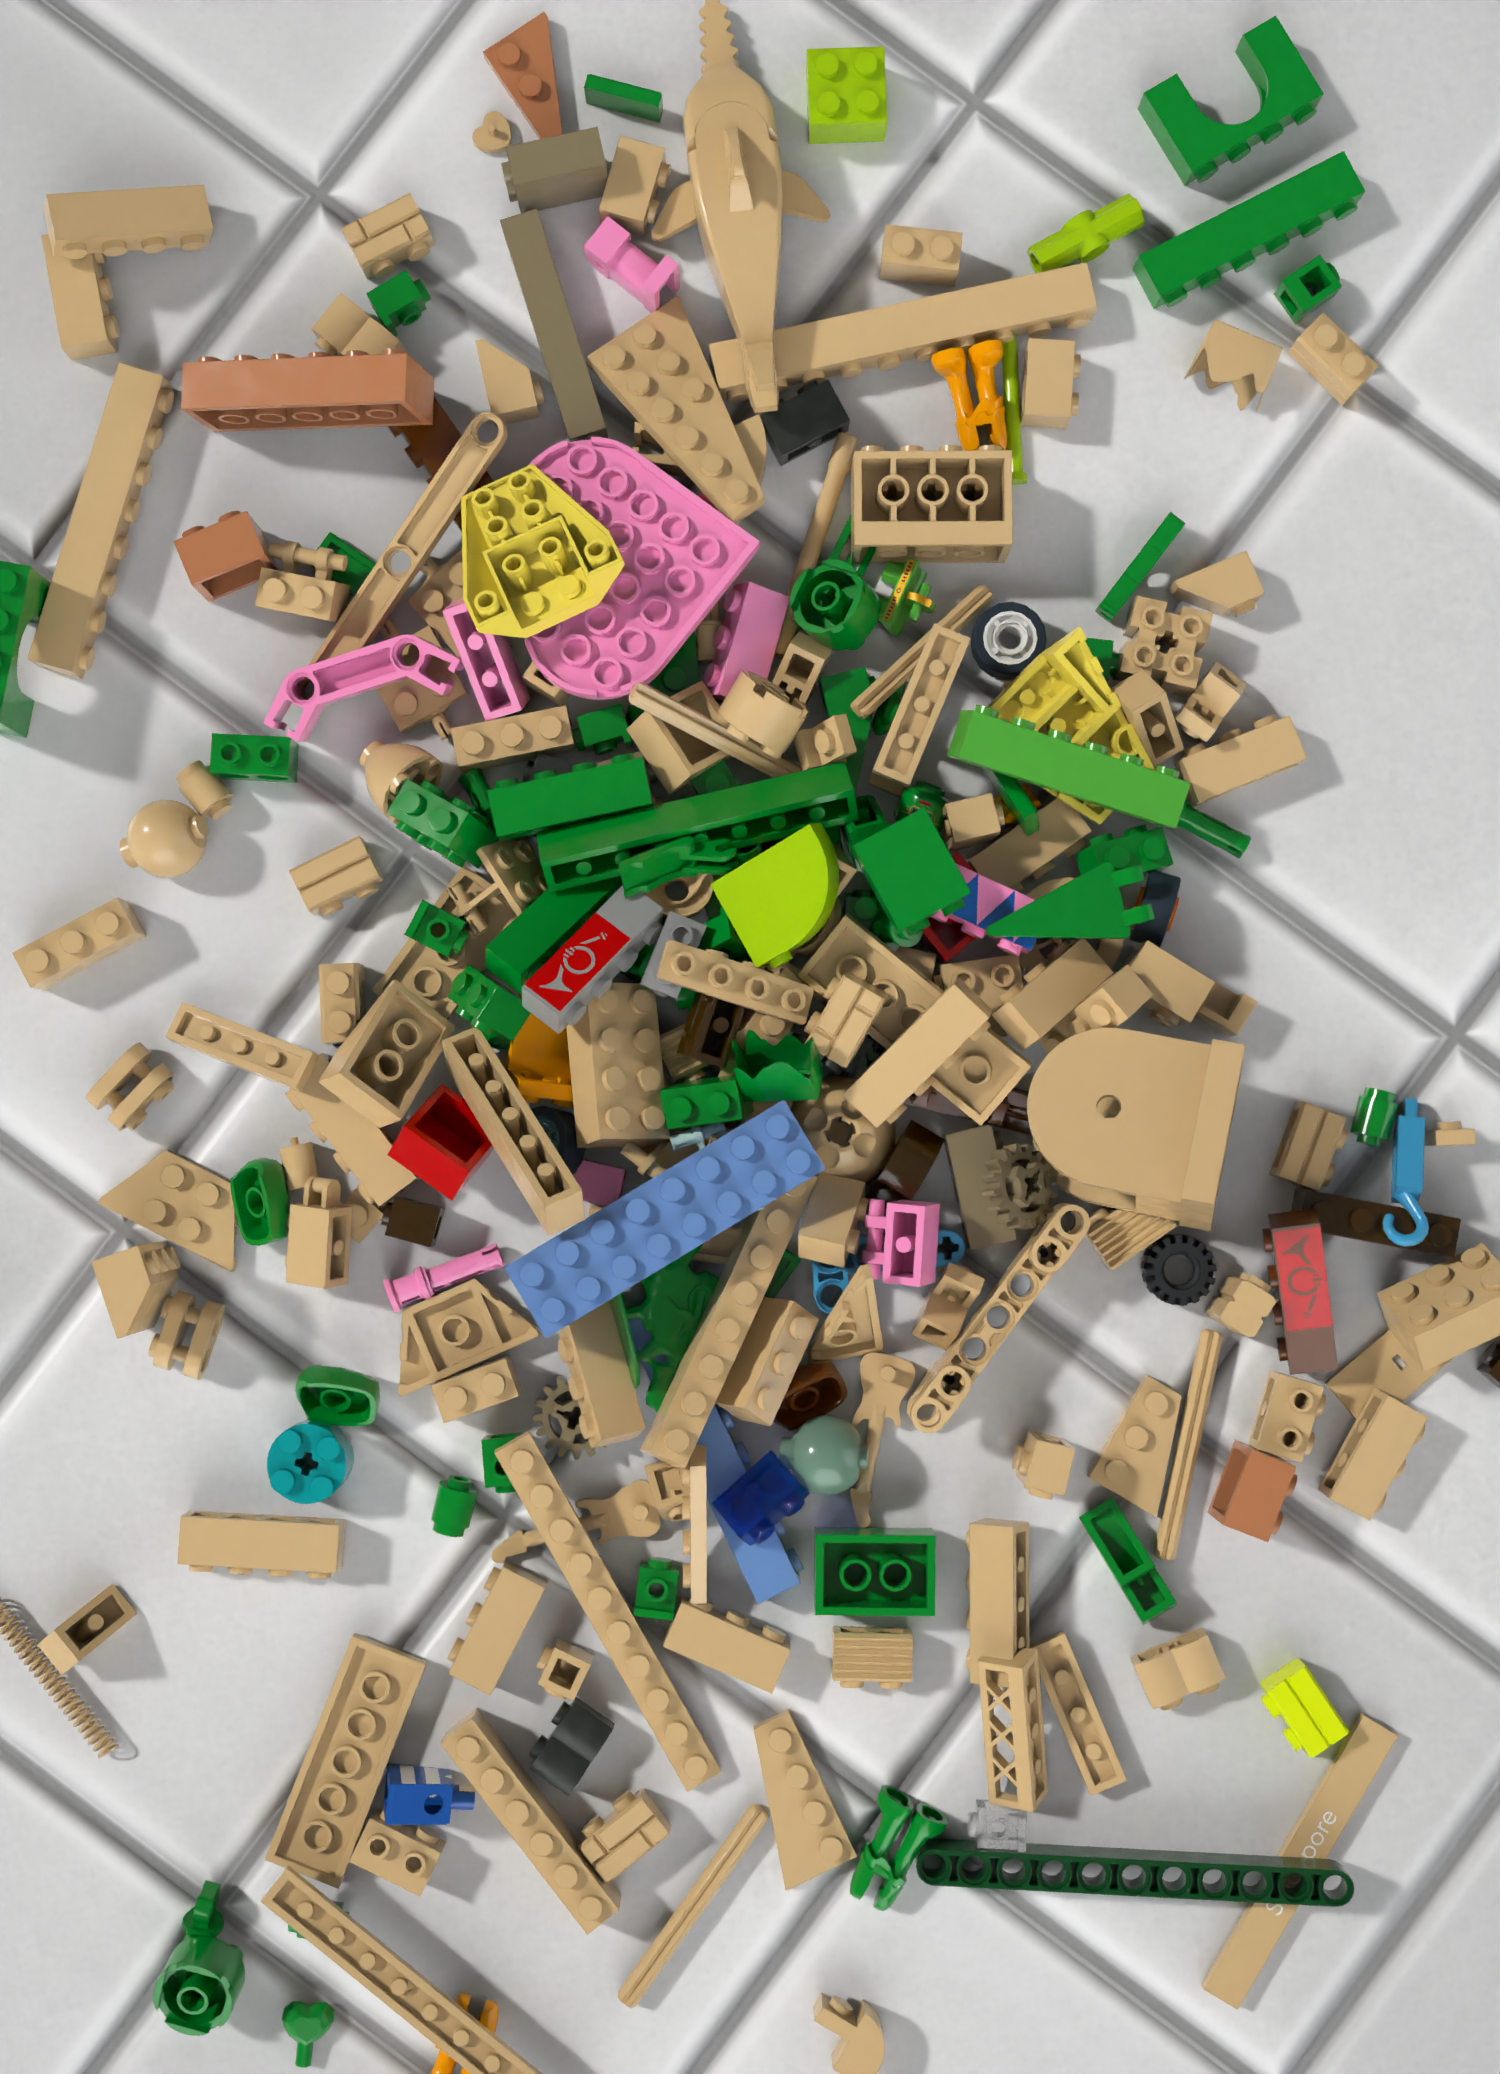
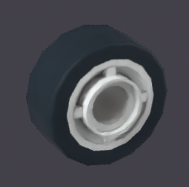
[970,602,1047,680]

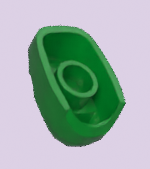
[230,1158,290,1246]
[295,1365,380,1426]

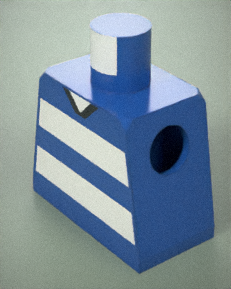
[383,1763,475,1825]

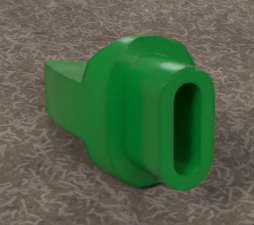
[182,1880,224,1938]

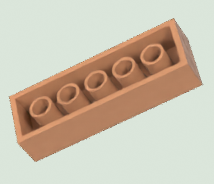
[181,349,434,432]

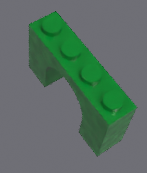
[1138,16,1324,186]
[0,561,51,738]

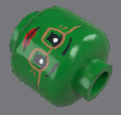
[894,780,950,833]

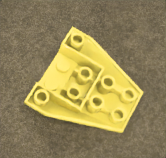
[461,464,625,638]

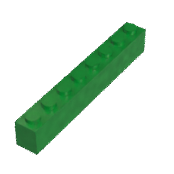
[536,761,859,893]

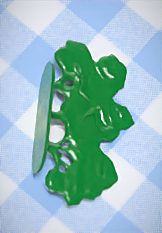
[610,1187,720,1412]

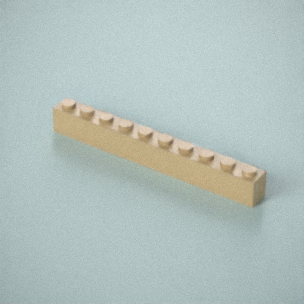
[709,262,1097,403]

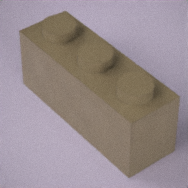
[942,1124,1020,1250]

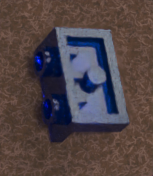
[712,1450,810,1546]

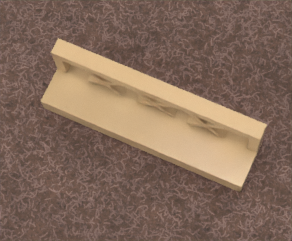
[978,1647,1048,1812]

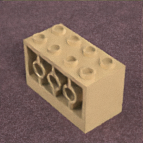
[850,445,1013,564]

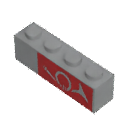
[522,885,664,1034]

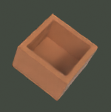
[173,511,279,602]
[1207,1440,1297,1542]

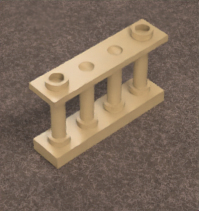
[868,623,971,797]

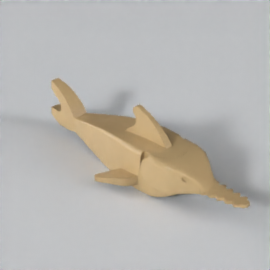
[652,0,830,413]

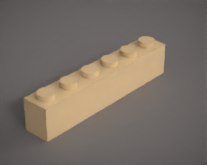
[442,1027,585,1236]
[440,1708,621,1935]

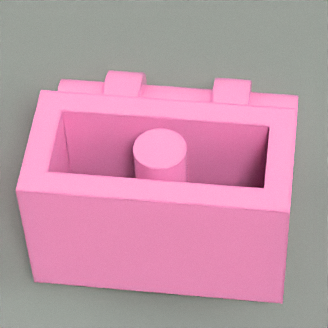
[862,1198,940,1287]

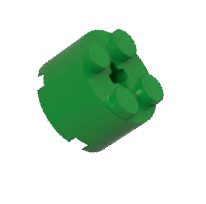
[790,559,881,651]
[153,1934,245,2036]

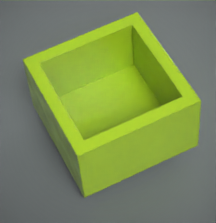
[806,46,887,144]

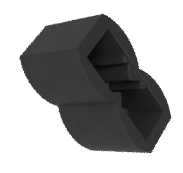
[529,1697,615,1796]

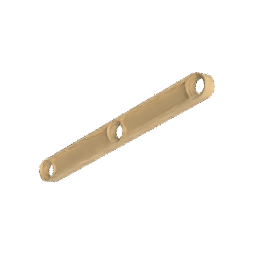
[298,412,507,708]

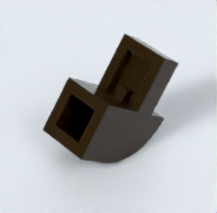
[865,1120,945,1209]

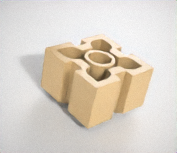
[1113,595,1213,697]

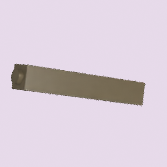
[500,209,608,442]

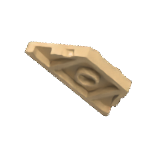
[98,1150,238,1272]
[398,1278,540,1397]

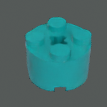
[267,1420,354,1504]

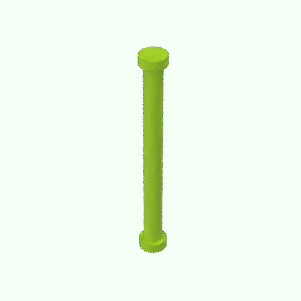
[1002,334,1027,485]

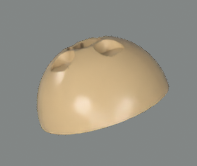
[790,1075,896,1183]

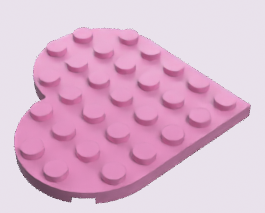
[524,437,761,700]

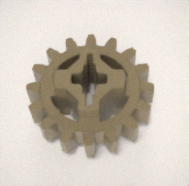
[981,1143,1057,1230]
[533,1375,607,1460]

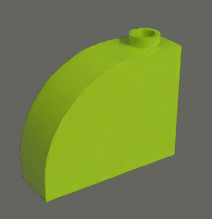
[710,823,839,970]

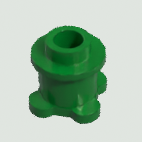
[870,910,923,951]

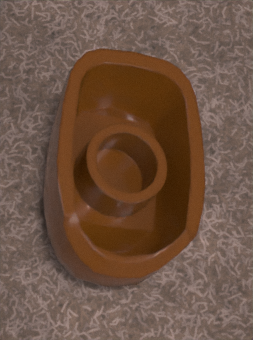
[773,1360,848,1431]

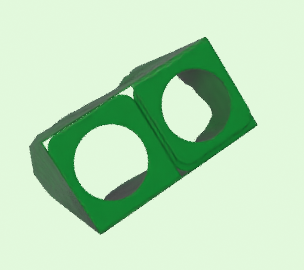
[732,1030,824,1102]

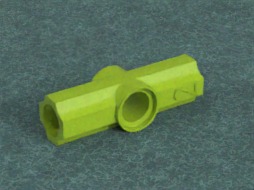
[1027,193,1145,273]

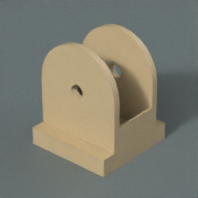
[1027,1028,1245,1232]

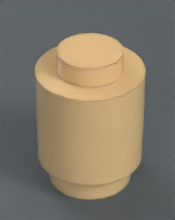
[176,760,233,820]

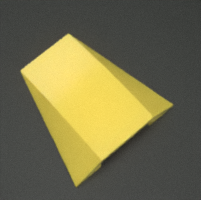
[987,627,1155,825]

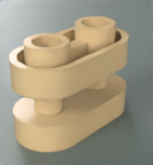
[85,1042,175,1131]
[148,1290,225,1380]

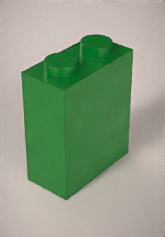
[851,807,971,936]

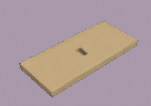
[1325,1329,1453,1420]

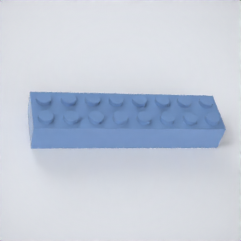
[504,1100,826,1338]

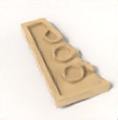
[754,1709,857,1891]

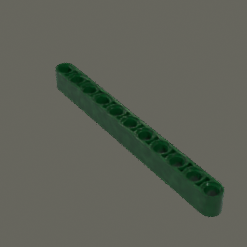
[915,1838,1355,1907]

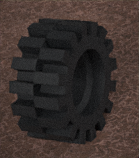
[1141,1234,1217,1306]

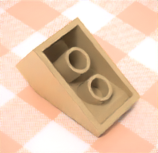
[318,979,455,1128]

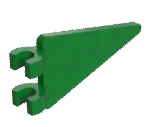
[986,862,1155,939]

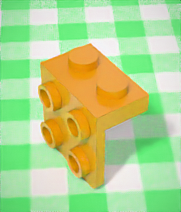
[505,1013,574,1108]

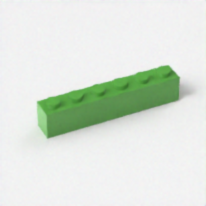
[947,705,1191,829]

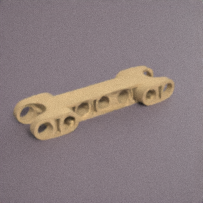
[906,1203,1090,1433]

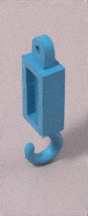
[1382,1097,1429,1247]

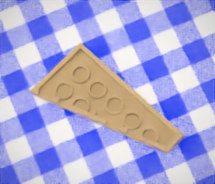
[587,296,764,524]

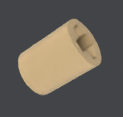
[279,1137,319,1191]

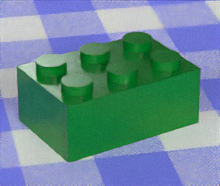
[814,1527,936,1616]

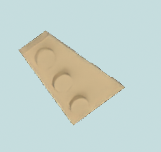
[1087,1374,1182,1518]

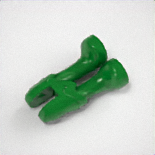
[850,1785,948,1911]

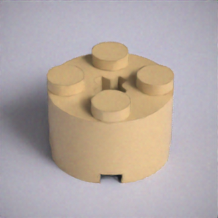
[716,670,810,759]

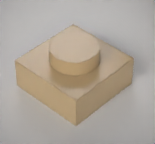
[1425,1121,1476,1146]
[341,1188,384,1244]

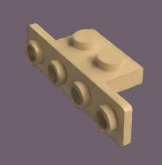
[657,940,814,1025]

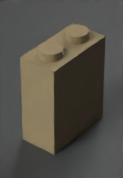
[501,127,608,213]

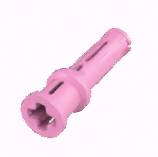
[383,1243,505,1313]

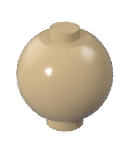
[120,800,209,878]

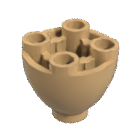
[360,741,443,824]

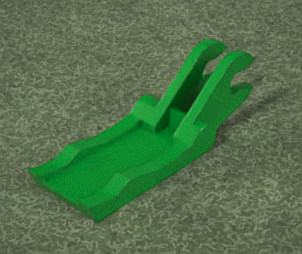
[619,836,739,900]

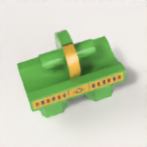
[877,557,936,637]

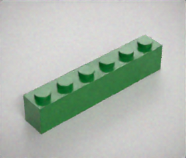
[1133,151,1365,309]

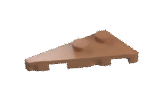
[483,12,563,139]

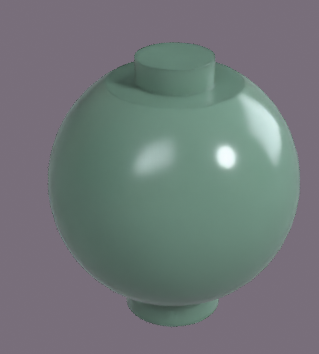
[779,1415,869,1495]

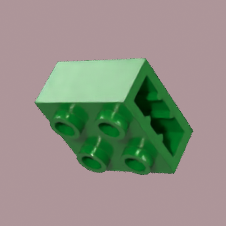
[387,779,497,869]

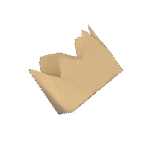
[1184,319,1283,412]

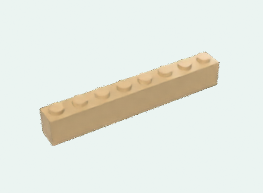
[27,363,174,679]
[640,1176,818,1468]

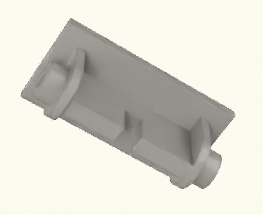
[640,911,707,999]

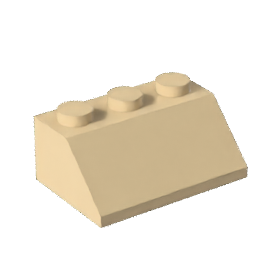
[91,1241,180,1339]

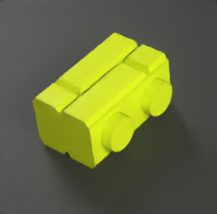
[1260,1658,1350,1758]

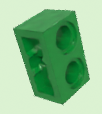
[210,733,299,783]

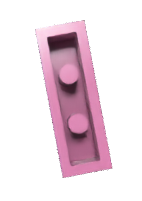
[703,581,790,703]
[443,598,530,721]

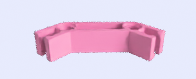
[263,634,464,742]

